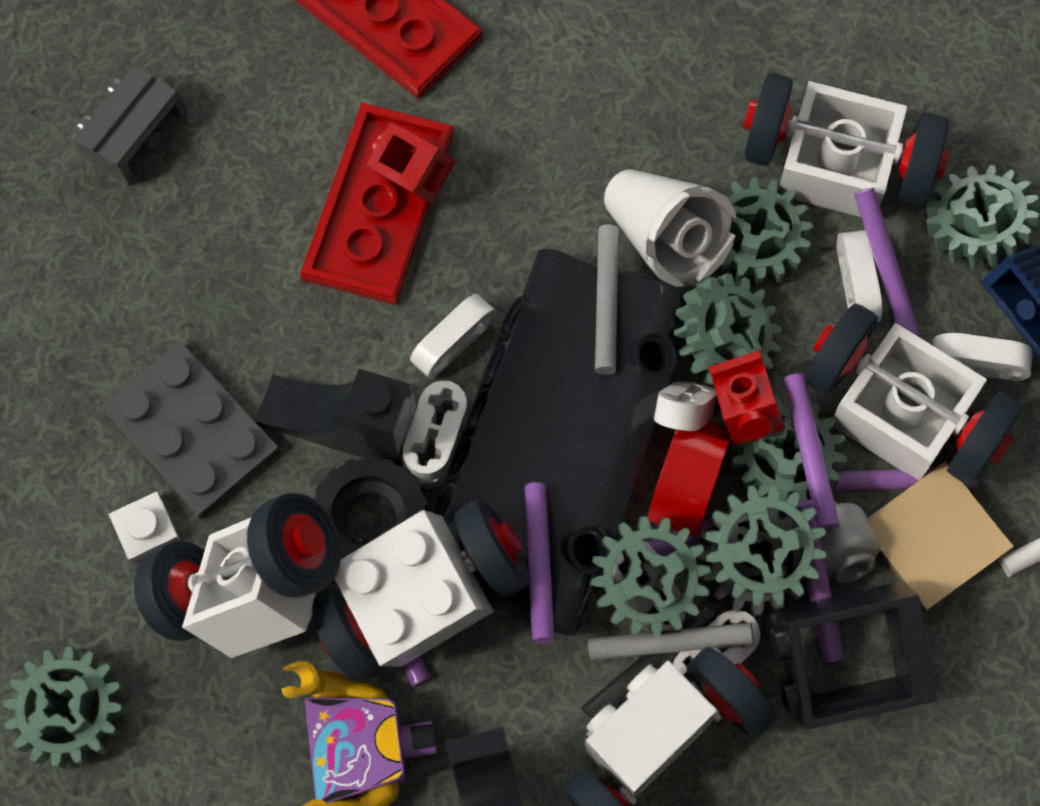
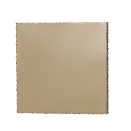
[868,461,1014,612]

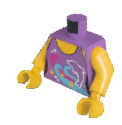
[281,661,437,806]

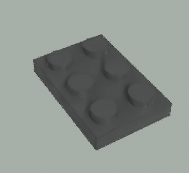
[100,340,280,520]

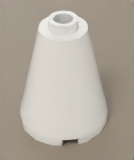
[604,169,736,287]

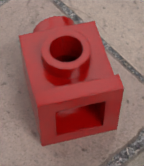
[366,122,457,204]
[708,350,785,446]

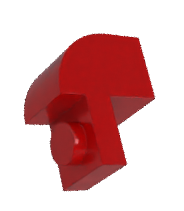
[647,421,731,538]

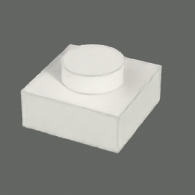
[109,491,180,563]

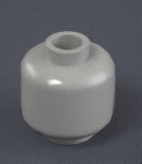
[820,500,881,583]

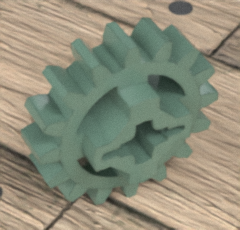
[926,165,1039,269]
[717,178,813,288]
[674,273,782,385]
[730,396,847,511]
[705,484,827,605]
[590,516,711,636]
[3,647,127,770]

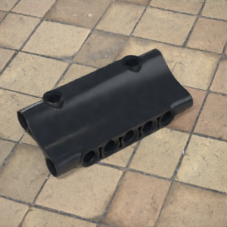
[433,249,687,636]

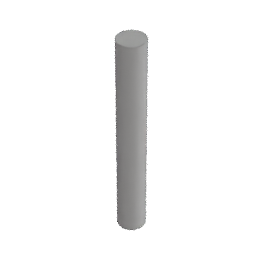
[595,224,619,375]
[588,623,754,660]

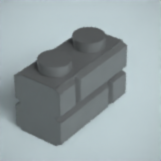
[73,65,188,186]

